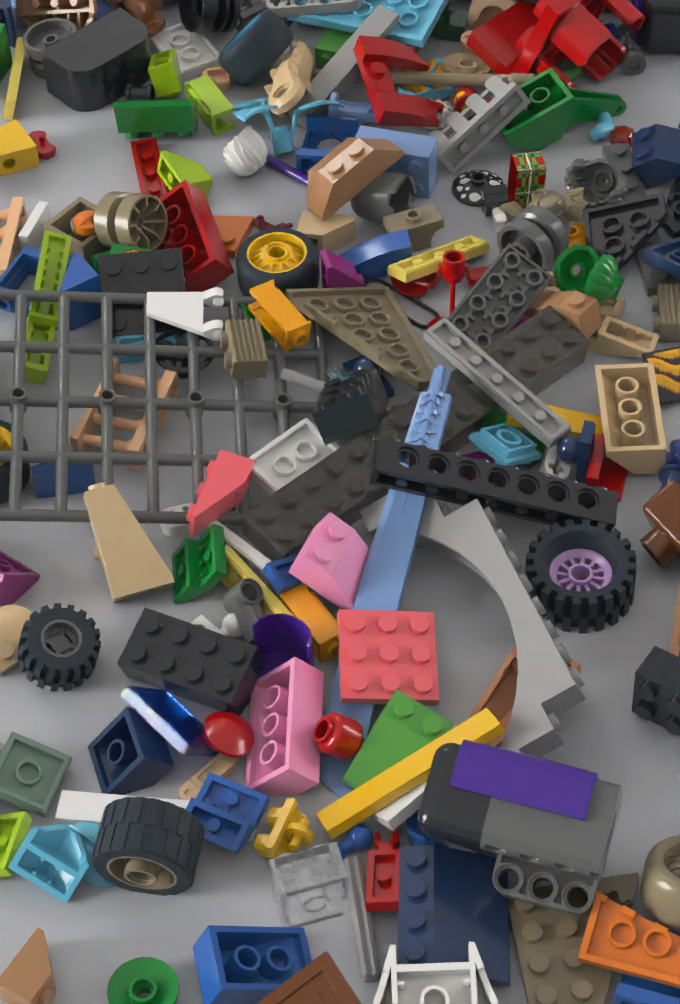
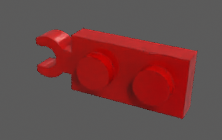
[365,831,400,912]

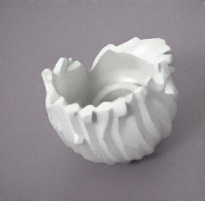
[223,125,267,177]

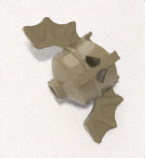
[499,187,588,234]

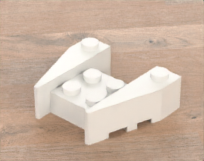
[373,942,498,1004]

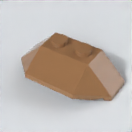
[16,0,97,31]
[307,137,405,222]

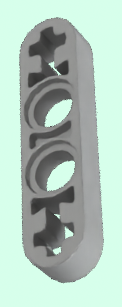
[265,0,363,17]

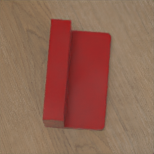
[585,434,628,502]

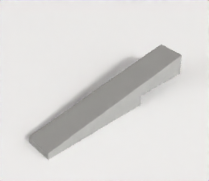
[286,5,400,130]

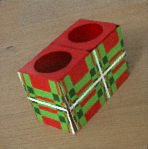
[507,151,547,209]

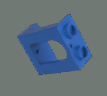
[295,114,358,175]

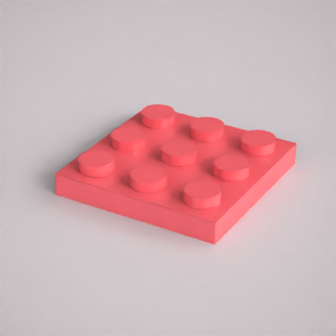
[337,609,439,706]

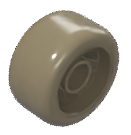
[640,835,680,933]

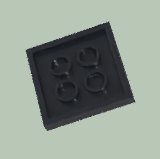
[98,248,186,339]

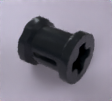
[125,82,155,101]

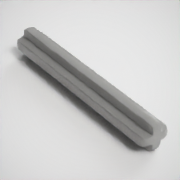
[343,856,381,983]

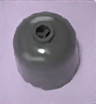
[350,171,417,224]

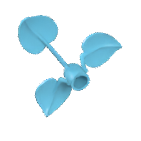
[232,98,344,154]

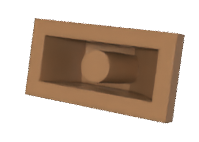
[0,928,56,1004]

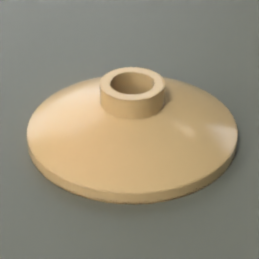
[442,52,492,74]

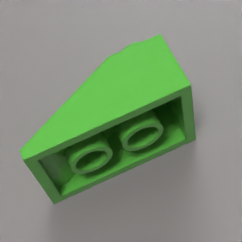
[342,689,454,789]

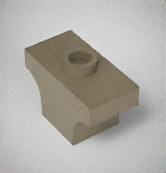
[383,203,444,253]

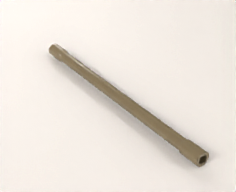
[310,69,536,87]

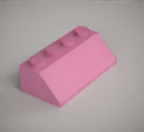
[245,657,324,796]

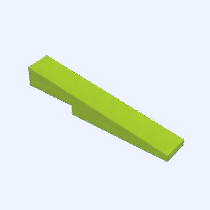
[25,230,72,385]

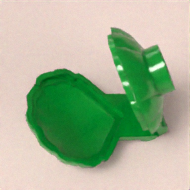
[553,244,625,303]

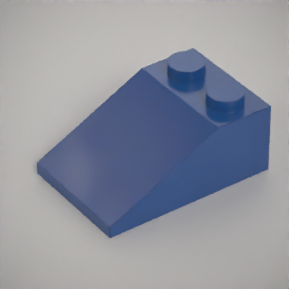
[193,925,312,1004]

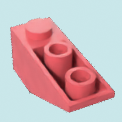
[186,449,255,536]

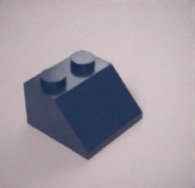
[632,124,680,189]
[88,706,174,795]

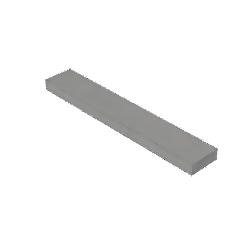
[423,317,572,449]

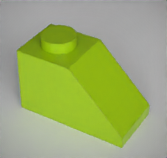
[148,48,183,98]
[157,150,212,200]

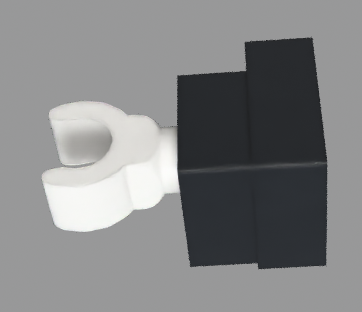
[481,184,509,232]

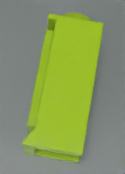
[185,75,236,136]

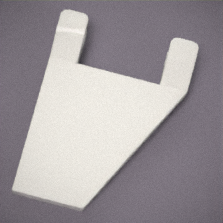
[146,287,224,341]

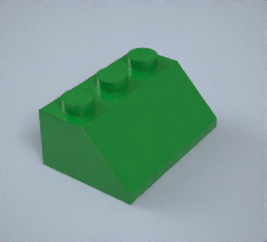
[113,99,198,138]

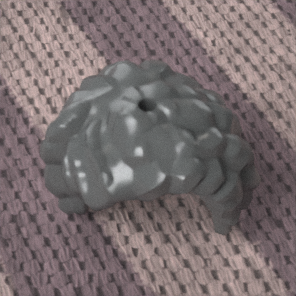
[564,158,629,209]

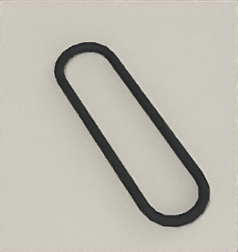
[364,278,440,329]

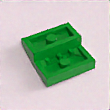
[172,524,227,605]

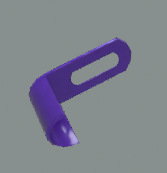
[242,613,314,713]

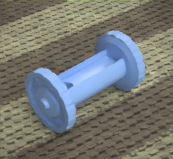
[328,92,386,129]

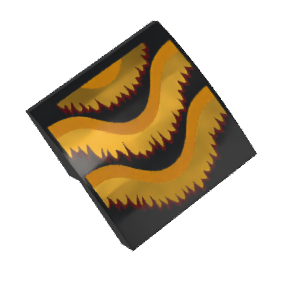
[642,346,680,406]

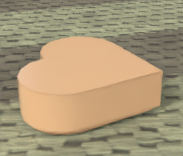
[202,66,232,92]

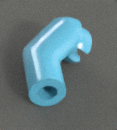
[589,112,614,142]

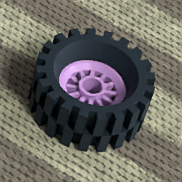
[525,519,637,634]

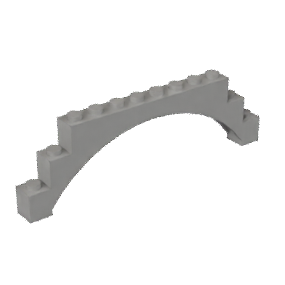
[359,494,586,758]

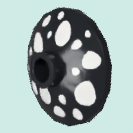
[452,170,504,207]

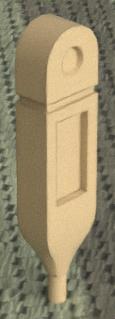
[178,753,239,800]

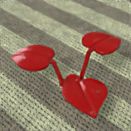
[390,250,490,329]

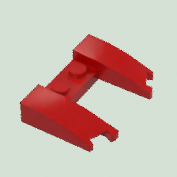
[353,35,444,127]

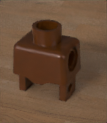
[639,480,680,568]

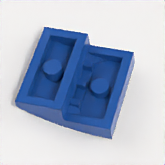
[186,772,271,854]

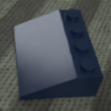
[398,845,511,987]

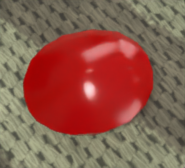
[202,711,254,758]

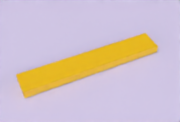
[316,708,505,839]

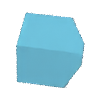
[8,824,91,903]

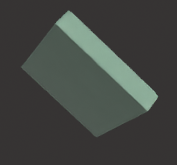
[0,731,72,818]

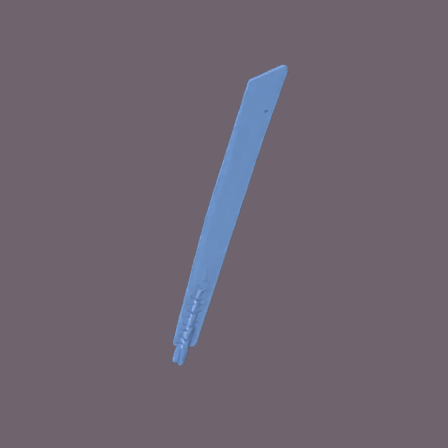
[319,365,452,799]

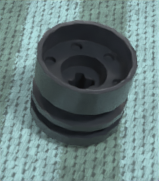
[179,0,241,33]

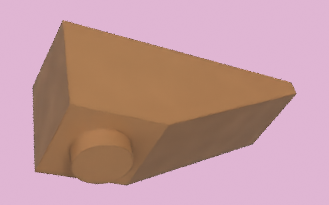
[524,290,602,342]

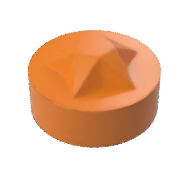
[74,210,96,236]

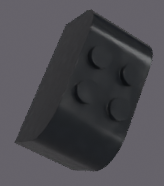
[41,7,151,112]

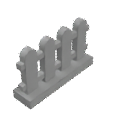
[428,74,531,174]

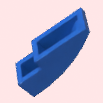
[339,229,412,280]

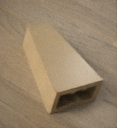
[83,482,175,603]

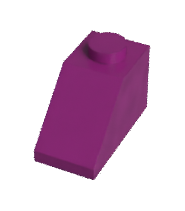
[320,249,365,288]

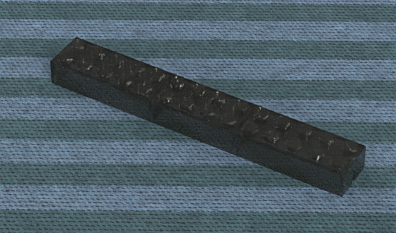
[242,305,590,561]

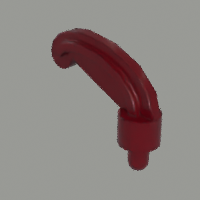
[255,215,293,231]

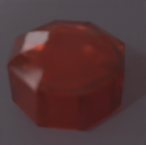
[609,125,635,148]

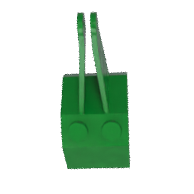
[499,67,627,151]

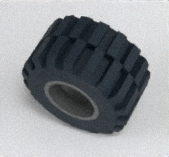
[17,603,101,692]

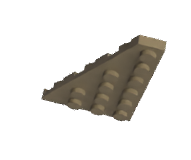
[285,286,438,392]
[509,872,639,1004]

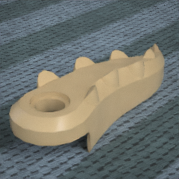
[264,39,314,118]

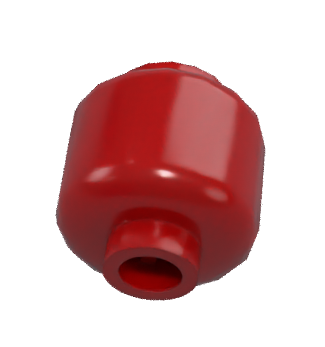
[313,712,364,761]

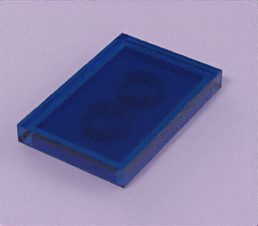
[121,686,219,757]

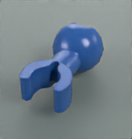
[321,823,373,868]

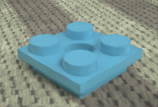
[468,423,542,466]

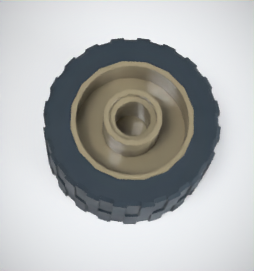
[91,796,205,896]

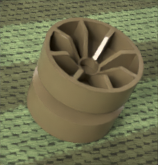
[94,191,168,250]

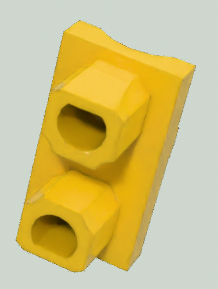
[254,798,314,869]

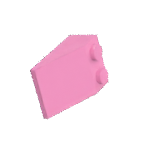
[288,512,370,610]

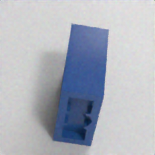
[0,246,71,318]

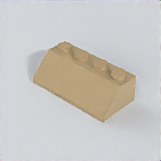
[595,363,667,475]

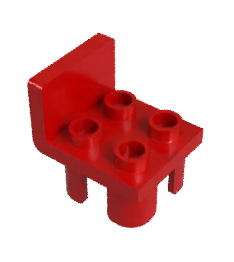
[466,0,645,89]

